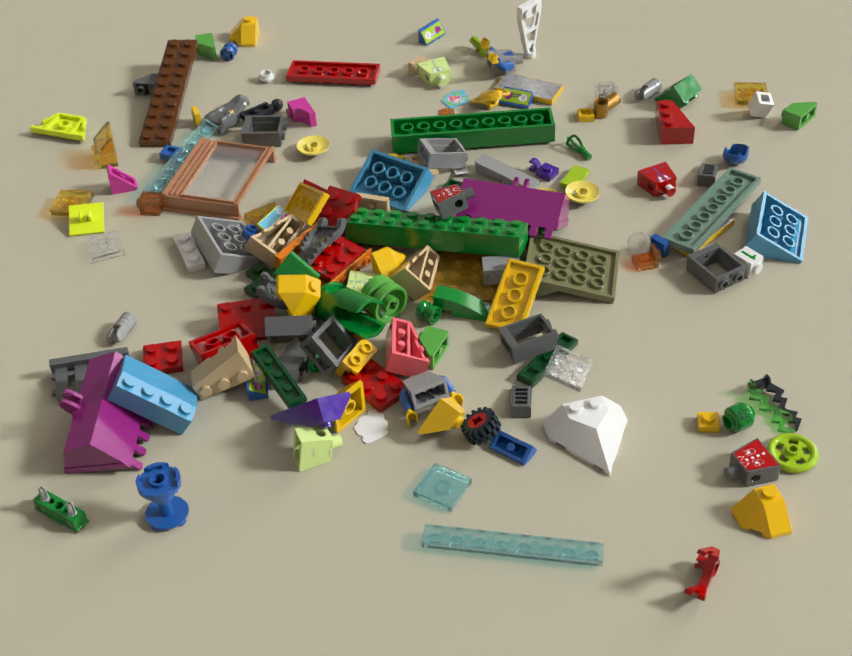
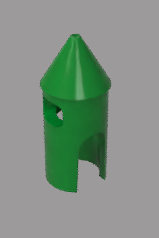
[314,281,386,338]

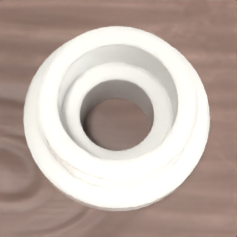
[259,69,274,83]

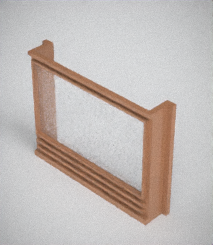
[162,137,277,221]

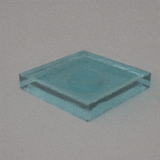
[413,463,472,512]

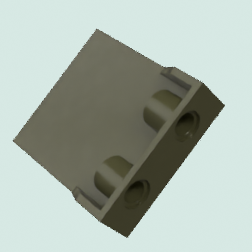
[524,232,620,304]

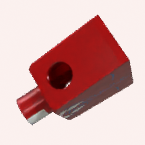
[637,162,677,197]

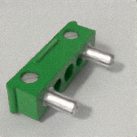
[33,486,89,533]

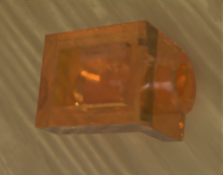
[631,243,661,272]

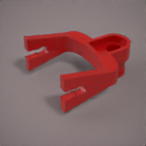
[684,546,720,601]

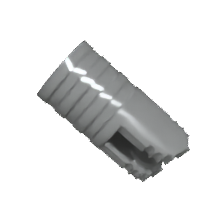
[634,78,662,99]
[106,312,137,343]

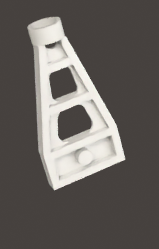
[517,0,542,59]

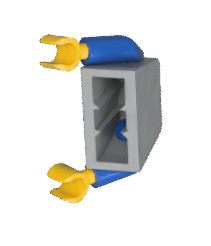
[481,38,523,76]
[399,371,463,427]

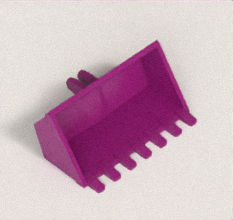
[455,177,570,240]
[59,351,153,474]

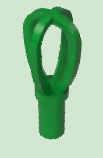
[566,135,592,160]

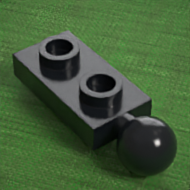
[239,98,283,121]

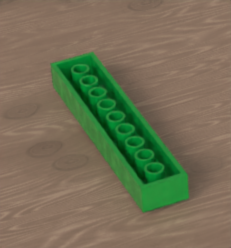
[390,107,555,154]
[345,207,528,258]

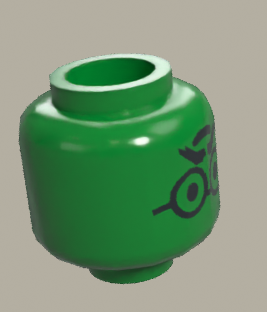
[722,402,755,432]

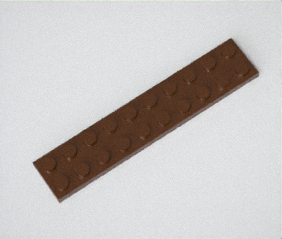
[139,39,198,147]

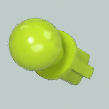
[469,36,487,57]

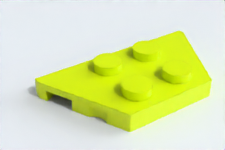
[30,112,87,141]

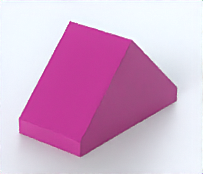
[106,164,138,195]

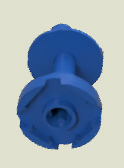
[136,462,189,532]

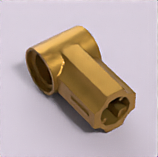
[594,92,621,119]

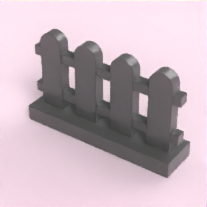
[49,347,130,402]

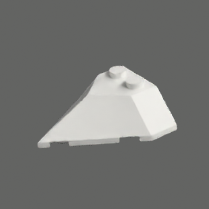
[542,396,627,476]

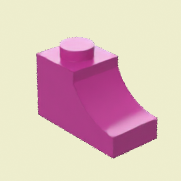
[286,97,317,127]

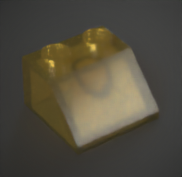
[91,122,118,170]

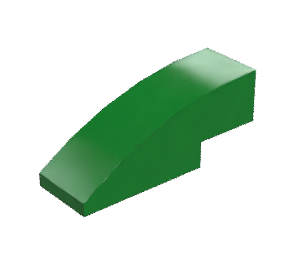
[433,285,491,322]

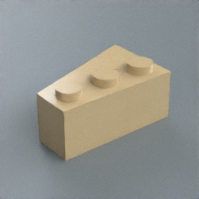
[244,214,306,269]
[390,245,440,301]
[191,336,255,400]

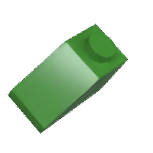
[195,33,217,60]
[781,102,817,130]
[418,325,449,370]

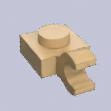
[408,55,431,77]

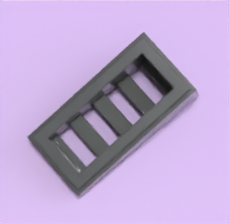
[697,163,719,187]
[511,385,532,418]

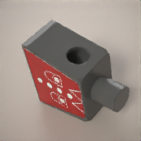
[430,184,475,220]
[724,438,781,487]

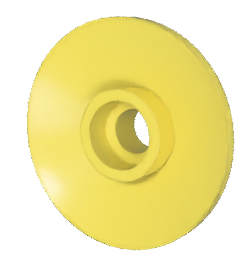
[297,135,329,156]
[565,181,600,203]

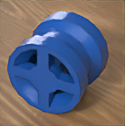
[220,42,238,61]

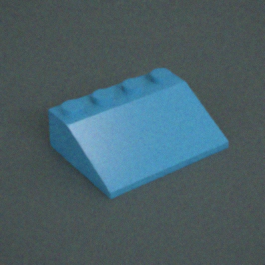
[349,149,434,211]
[744,191,809,264]
[107,355,197,435]

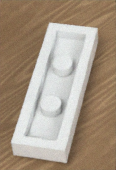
[173,233,206,273]

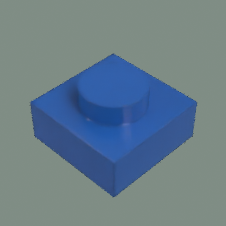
[159,145,182,161]
[650,233,669,258]

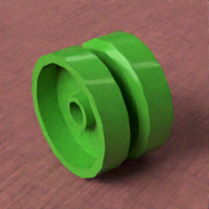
[361,274,407,323]

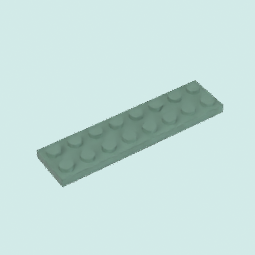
[662,167,761,254]

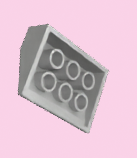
[190,216,264,274]

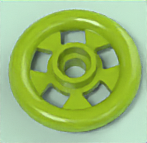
[766,433,819,473]

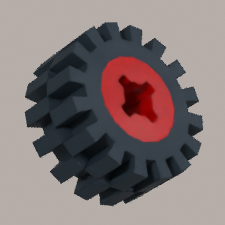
[460,407,501,446]

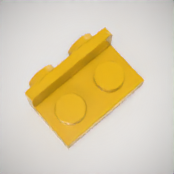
[335,338,378,377]

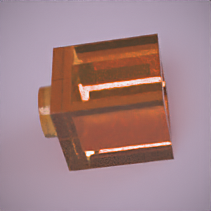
[136,191,164,216]

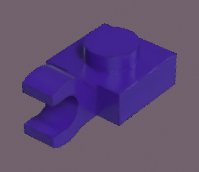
[529,158,559,182]

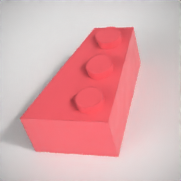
[385,317,430,377]

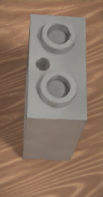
[417,138,468,169]

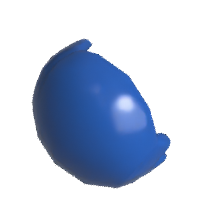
[722,144,749,165]

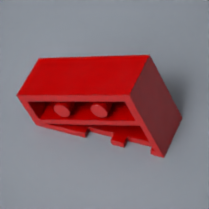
[655,100,695,145]

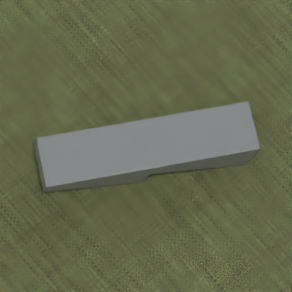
[474,154,540,189]

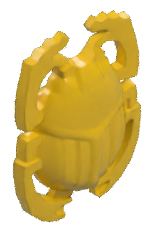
[469,90,510,109]

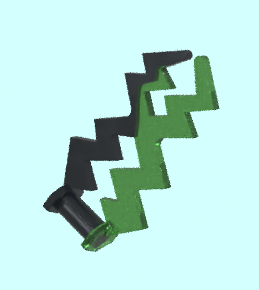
[747,374,802,433]

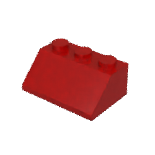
[217,298,276,341]
[188,321,259,364]

